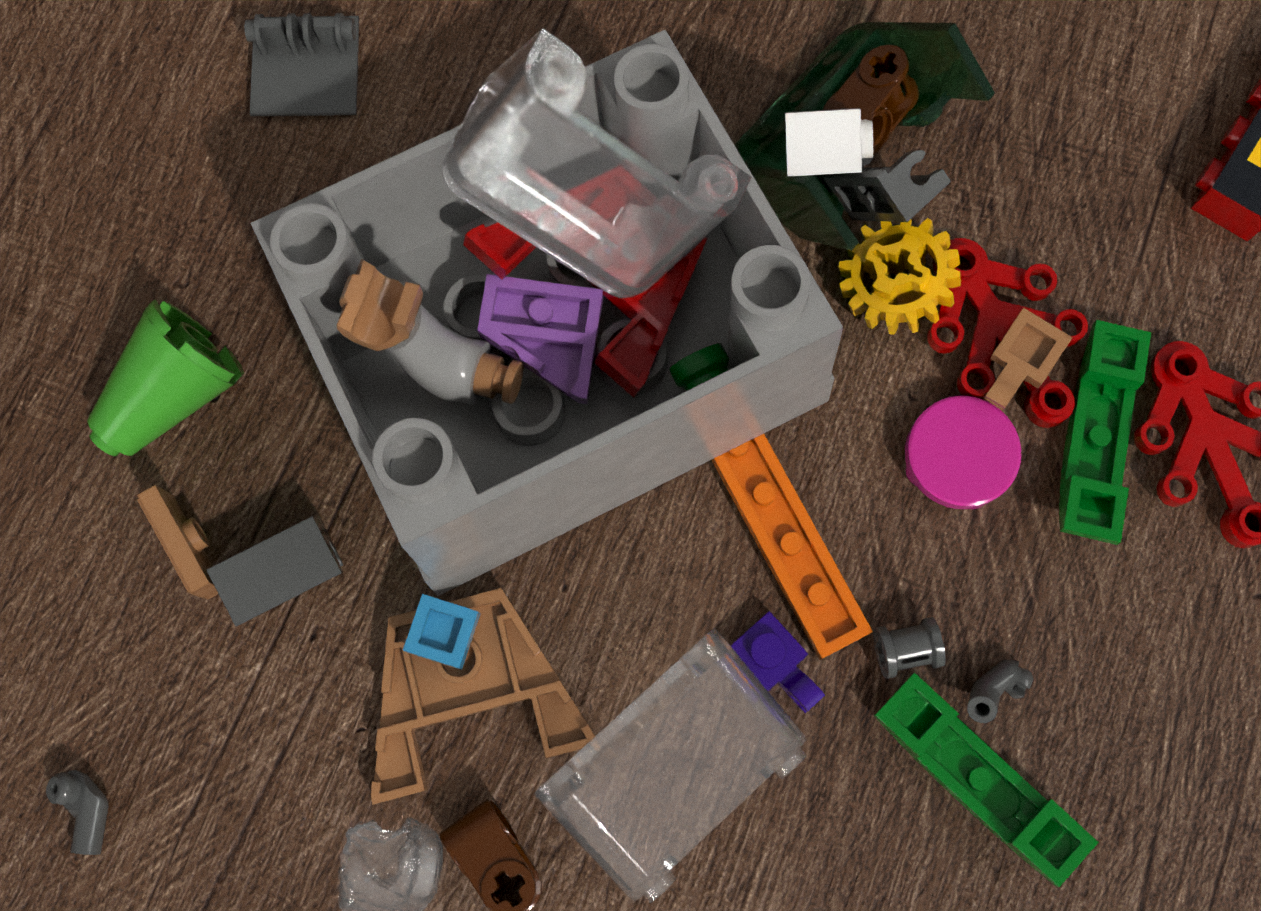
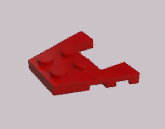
[463,163,708,398]

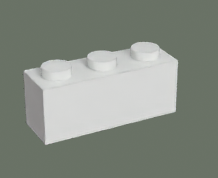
[785,108,873,176]

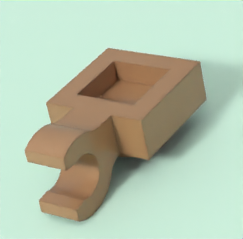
[983,308,1073,411]

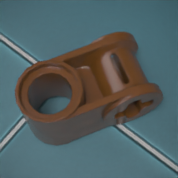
[823,45,919,155]
[439,798,542,911]

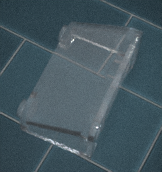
[442,28,752,298]
[534,628,807,903]

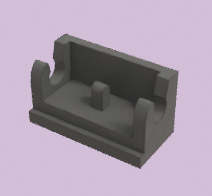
[823,150,951,222]
[207,515,343,627]

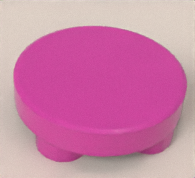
[905,396,1021,509]

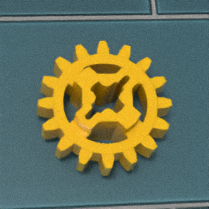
[838,218,961,335]

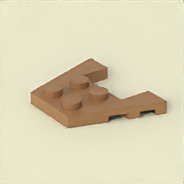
[371,588,598,805]

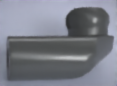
[967,659,1034,723]
[46,770,109,855]

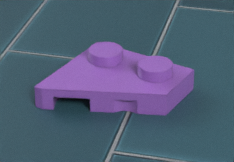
[477,274,604,404]

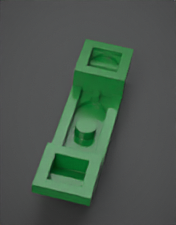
[1059,320,1151,545]
[874,672,1099,888]

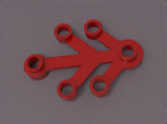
[927,238,1088,428]
[1134,341,1261,548]

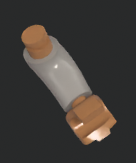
[337,259,524,405]

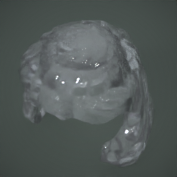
[338,817,444,911]

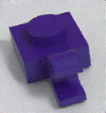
[726,611,825,713]

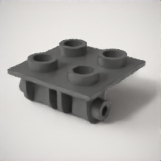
[244,13,359,116]

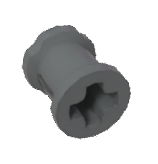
[873,617,946,679]

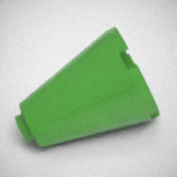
[87,300,244,456]

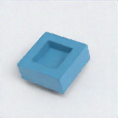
[403,594,481,670]

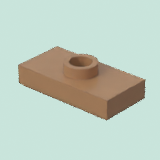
[137,485,218,600]

